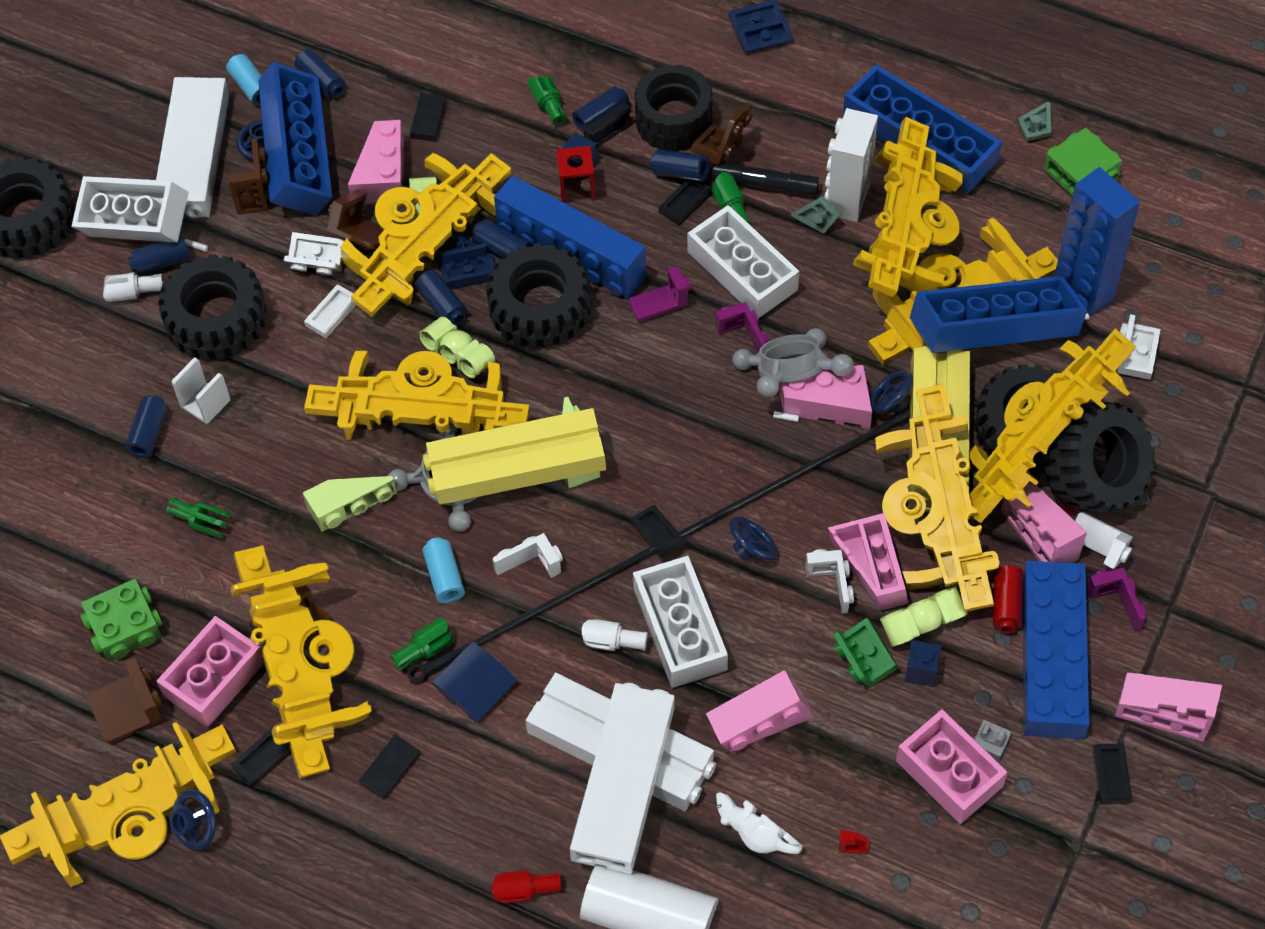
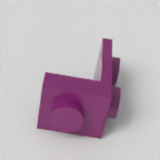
[629,266,691,322]
[715,302,769,353]
[1086,567,1147,631]

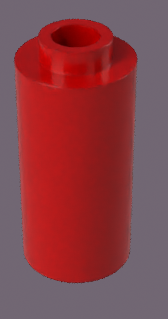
[993,566,1024,634]

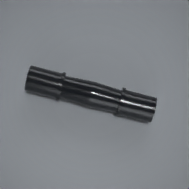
[712,161,819,198]

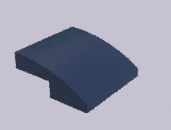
[728,0,793,53]
[431,642,517,723]

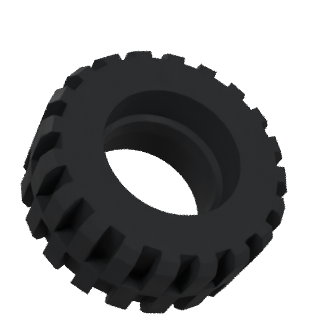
[0,157,75,260]
[486,243,591,349]
[158,255,267,360]
[975,364,1059,466]
[1044,402,1155,512]

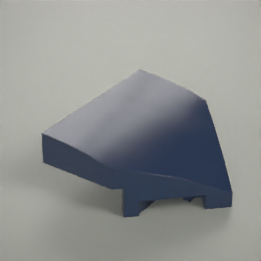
[439,234,495,289]

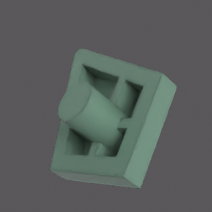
[1017,102,1051,142]
[791,196,842,233]

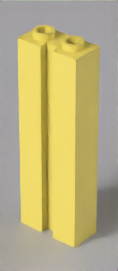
[908,346,970,512]
[423,408,606,505]

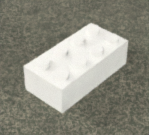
[825,108,878,222]
[71,176,189,243]
[687,205,799,319]
[633,556,728,688]

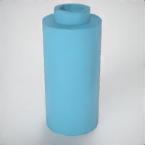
[226,54,262,106]
[422,538,465,603]

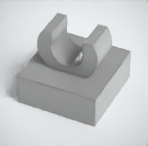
[974,720,1012,761]

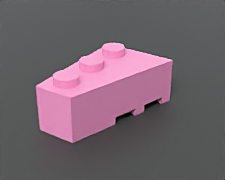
[348,120,404,203]
[779,365,872,429]
[1001,482,1087,563]
[828,513,908,611]
[706,670,815,752]
[1115,672,1222,742]

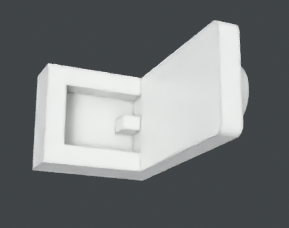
[1075,512,1133,569]
[493,533,563,578]
[806,549,854,614]

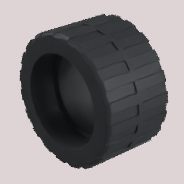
[635,65,712,151]

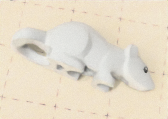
[716,793,803,854]

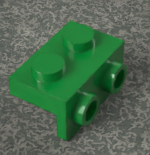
[833,618,899,687]

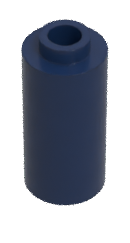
[294,48,345,99]
[572,86,629,134]
[650,149,710,181]
[472,219,532,259]
[127,234,191,276]
[415,270,467,326]
[124,395,168,458]

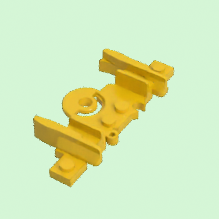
[853,117,963,297]
[340,153,511,317]
[868,218,1058,366]
[969,329,1137,523]
[304,351,530,440]
[875,384,999,612]
[231,545,371,779]
[0,722,236,887]

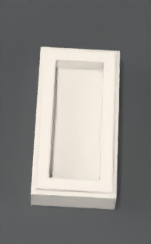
[304,284,356,339]

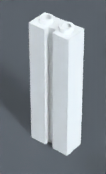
[156,77,229,218]
[526,672,716,812]
[570,683,675,875]

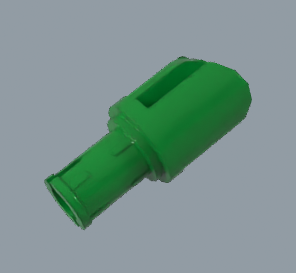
[527,75,568,126]
[712,172,751,226]
[167,497,232,539]
[390,617,454,671]

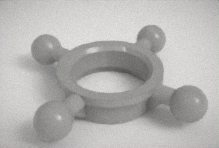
[732,328,854,398]
[388,423,477,532]

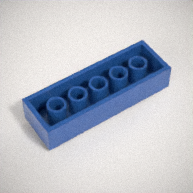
[258,62,332,216]
[843,64,1002,193]
[1054,167,1140,316]
[494,175,646,300]
[909,276,1087,353]
[1022,561,1089,740]

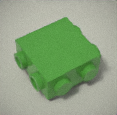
[1044,128,1122,195]
[80,578,163,662]

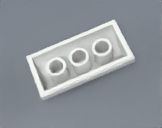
[580,864,719,929]

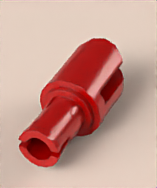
[491,870,561,903]

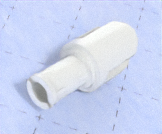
[103,273,164,302]
[582,619,648,652]

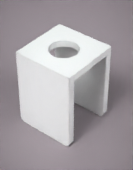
[172,357,231,424]

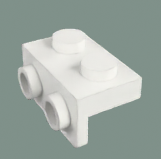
[284,232,345,275]
[1117,314,1161,380]

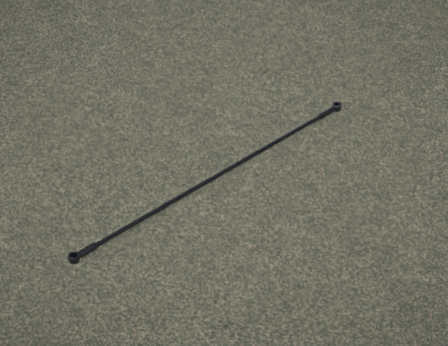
[408,407,910,685]

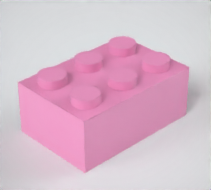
[157,616,265,728]
[896,709,1008,824]

